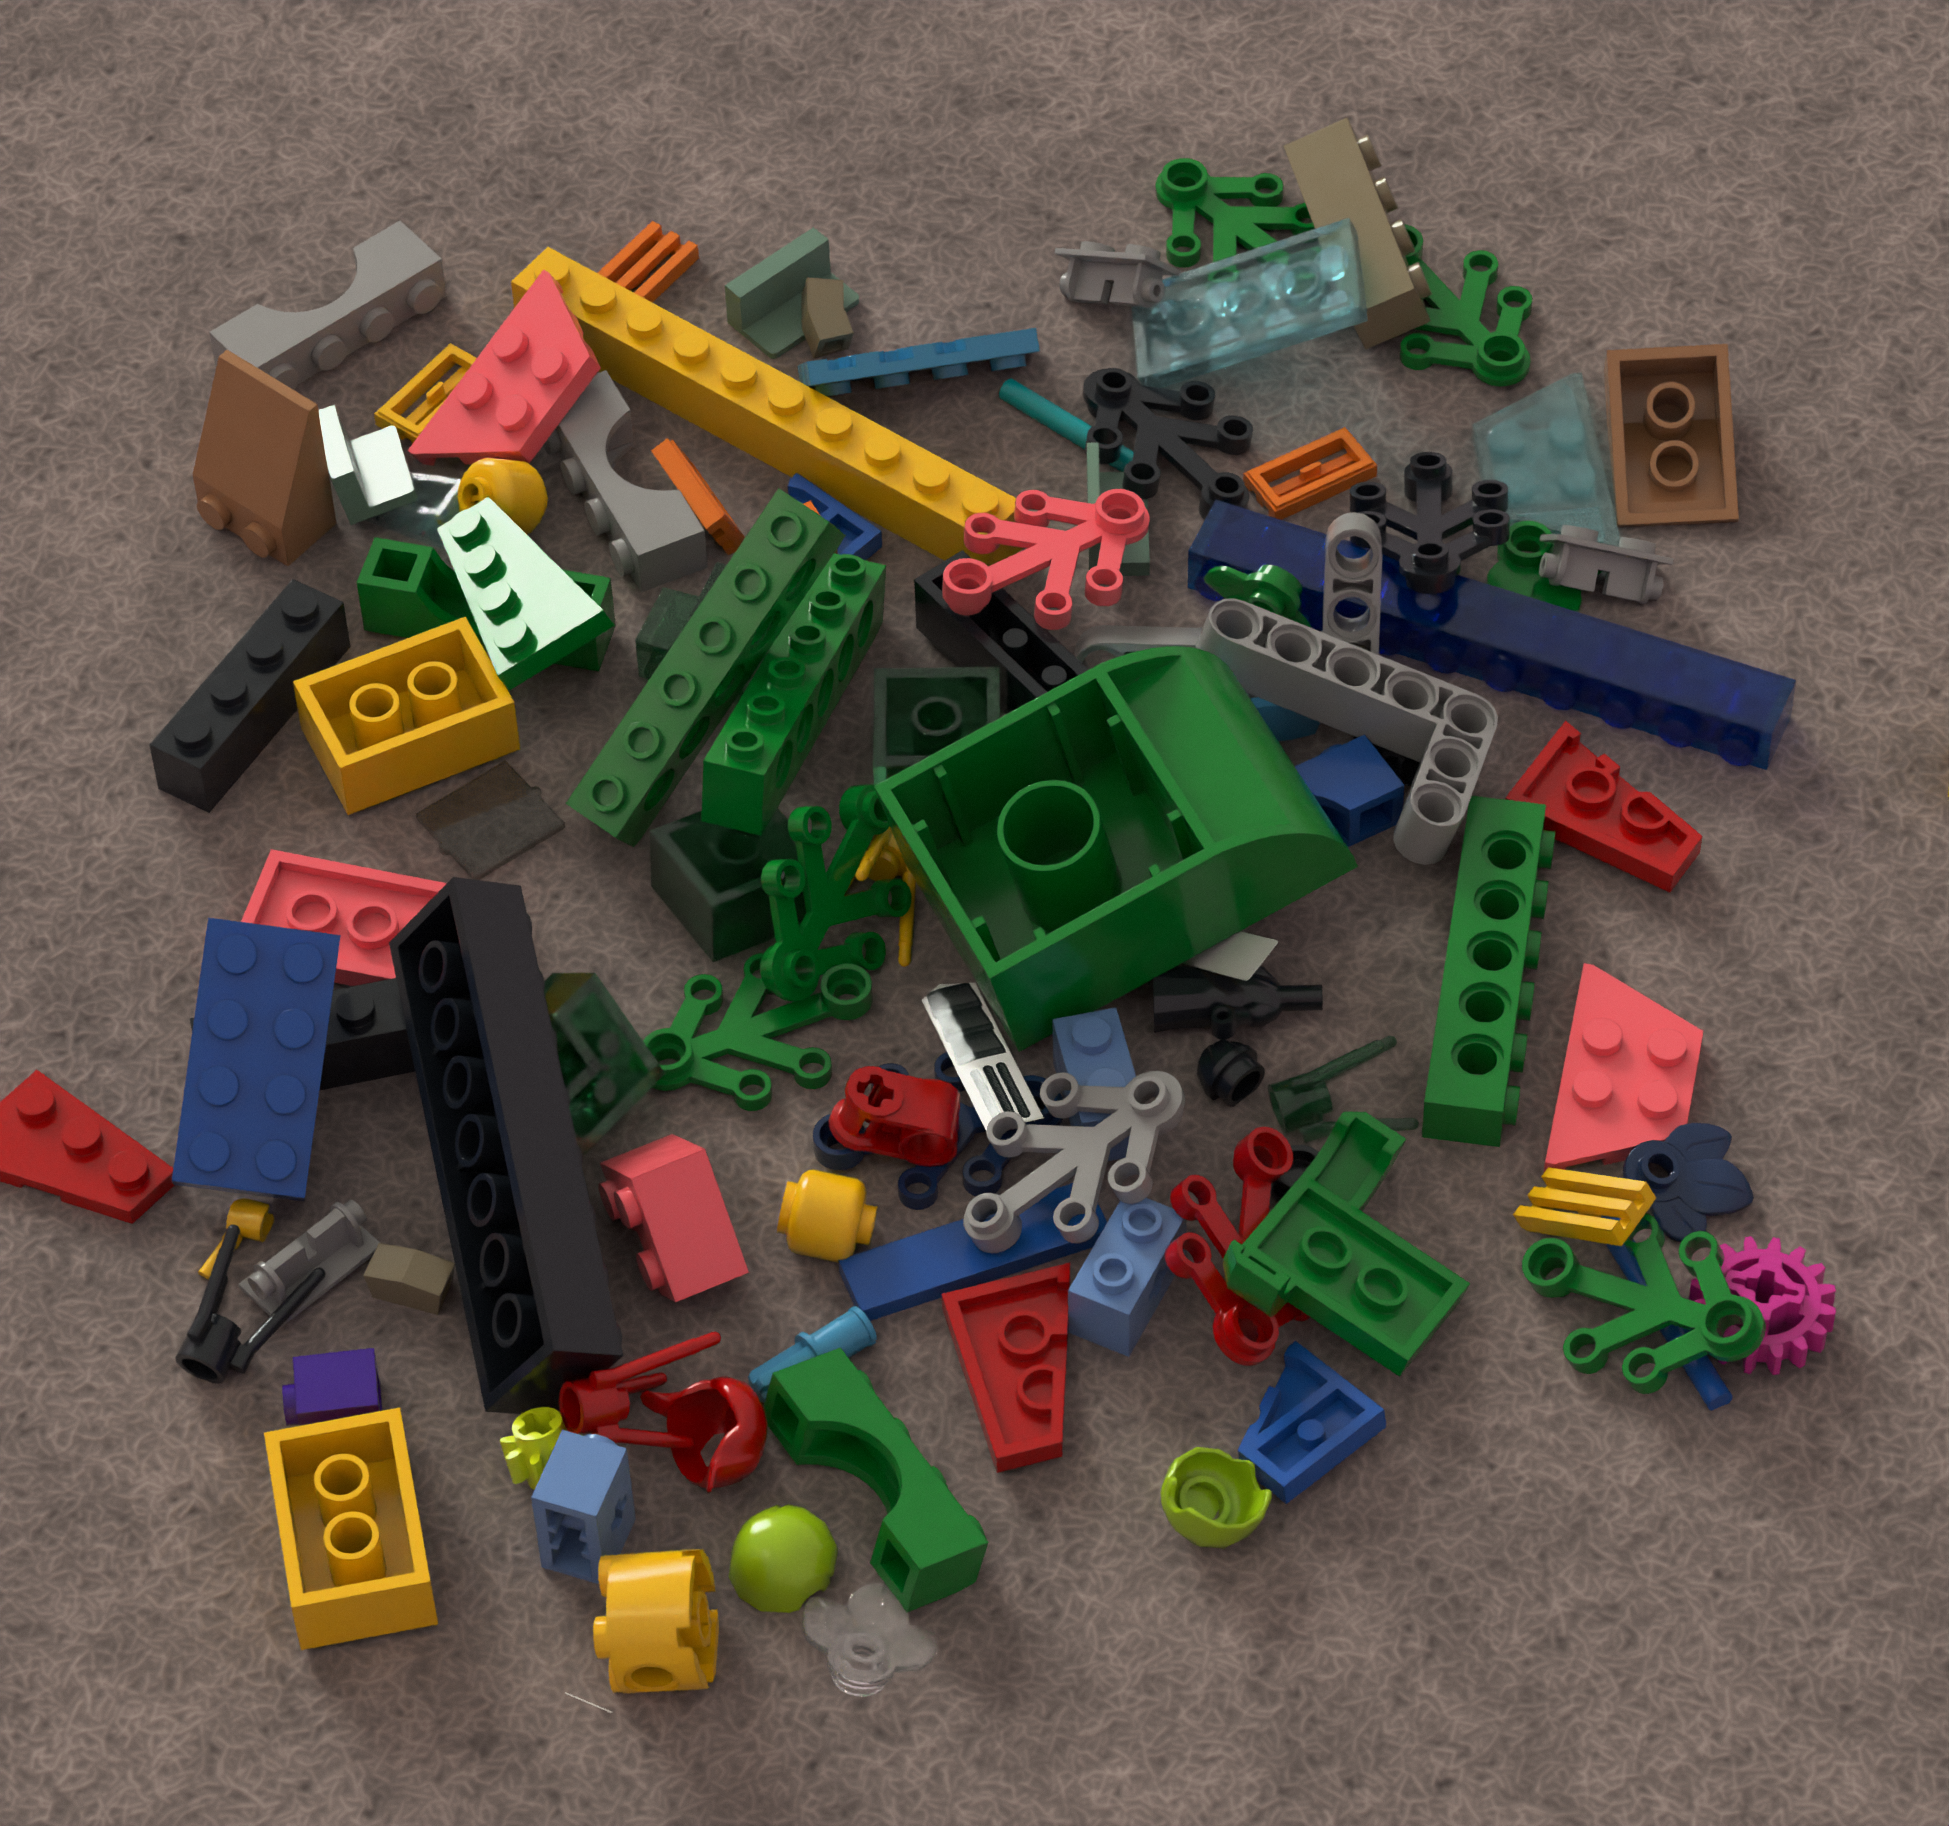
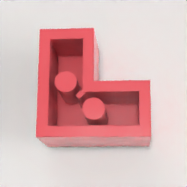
[598,1134,749,1303]

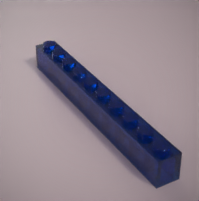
[1188,500,1796,770]

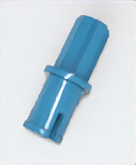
[748,1306,877,1403]

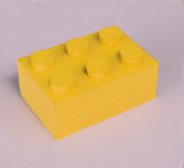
[293,616,520,815]
[264,1407,438,1650]

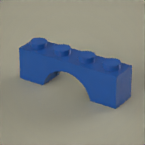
[1295,734,1404,847]

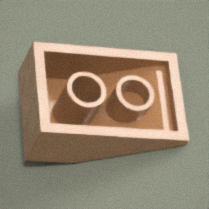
[1604,344,1739,527]
[193,350,337,566]

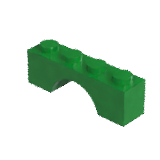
[356,537,616,671]
[763,1347,989,1613]

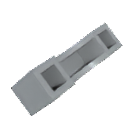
[209,221,447,390]
[543,370,708,593]

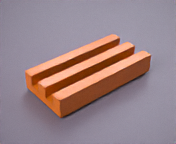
[598,221,699,303]
[1243,427,1377,523]
[651,438,745,555]

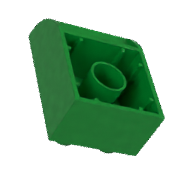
[874,646,1358,1052]

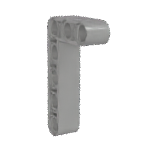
[1074,512,1382,698]
[1195,598,1498,865]

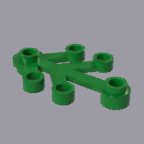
[1155,158,1331,299]
[1400,224,1532,387]
[760,784,912,1001]
[635,953,873,1111]
[1522,1213,1766,1394]

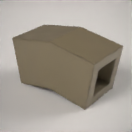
[801,277,854,359]
[363,1243,455,1315]

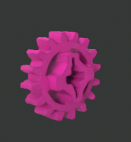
[1689,1236,1836,1375]

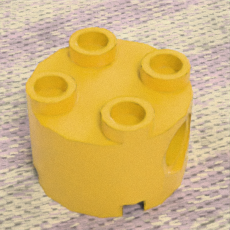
[593,1549,719,1694]

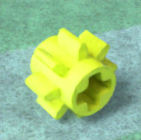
[500,1407,568,1490]

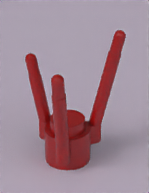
[559,1332,721,1449]

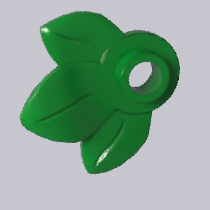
[1487,521,1603,621]
[1204,565,1312,628]

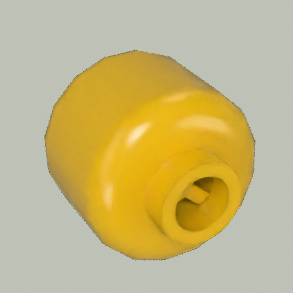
[457,458,548,534]
[777,1170,878,1263]

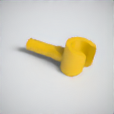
[198,1198,275,1280]

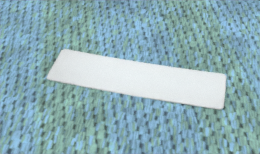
[1183,931,1278,981]

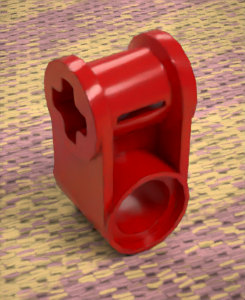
[829,1066,960,1167]

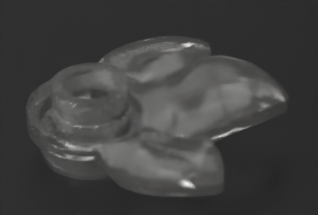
[803,1583,939,1697]

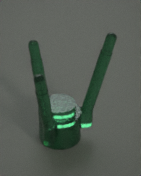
[1268,1035,1419,1143]

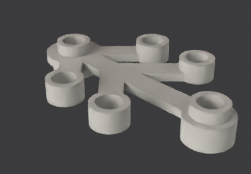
[963,1071,1185,1253]

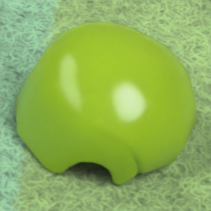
[1161,1447,1272,1549]
[728,1504,839,1613]

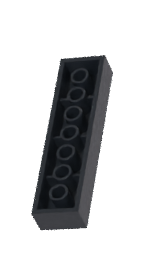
[389,877,624,1414]

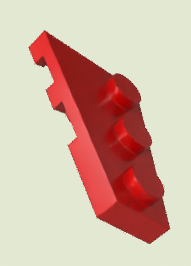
[1505,720,1703,893]
[0,1070,175,1224]
[941,1262,1071,1473]

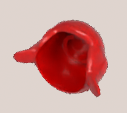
[640,1376,768,1493]

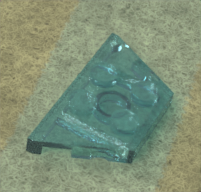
[1472,373,1620,547]

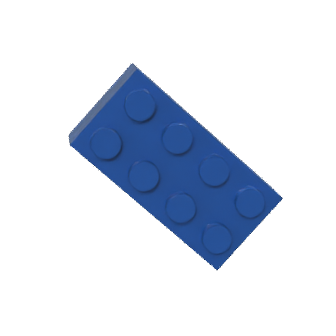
[172,918,341,1201]

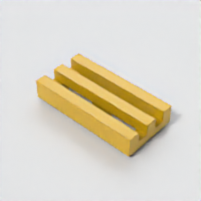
[374,343,477,444]
[1513,1167,1656,1246]

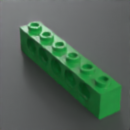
[565,488,846,847]
[701,553,886,836]
[1422,796,1556,1147]

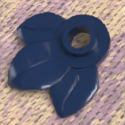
[1623,1123,1754,1242]

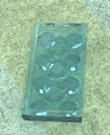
[1131,218,1368,388]

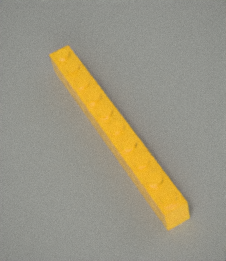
[511,247,1023,566]

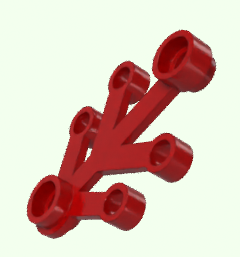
[1165,1126,1311,1366]

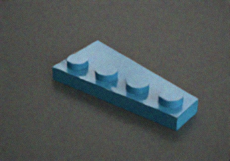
[797,328,1040,397]

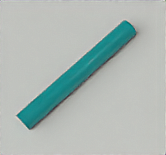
[999,378,1134,472]

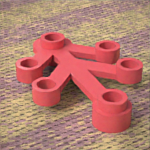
[942,489,1150,630]

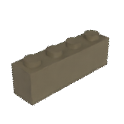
[1284,117,1432,350]

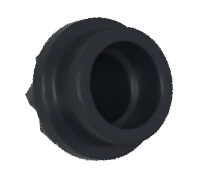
[1197,1039,1265,1107]

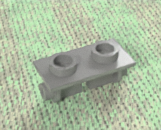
[1055,241,1181,308]
[1539,525,1674,604]
[238,1199,380,1327]

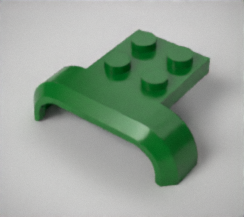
[1223,1112,1470,1377]

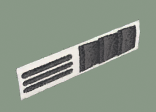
[922,983,1044,1130]

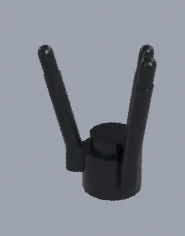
[175,1225,326,1384]

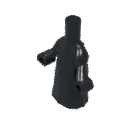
[1153,966,1323,1040]

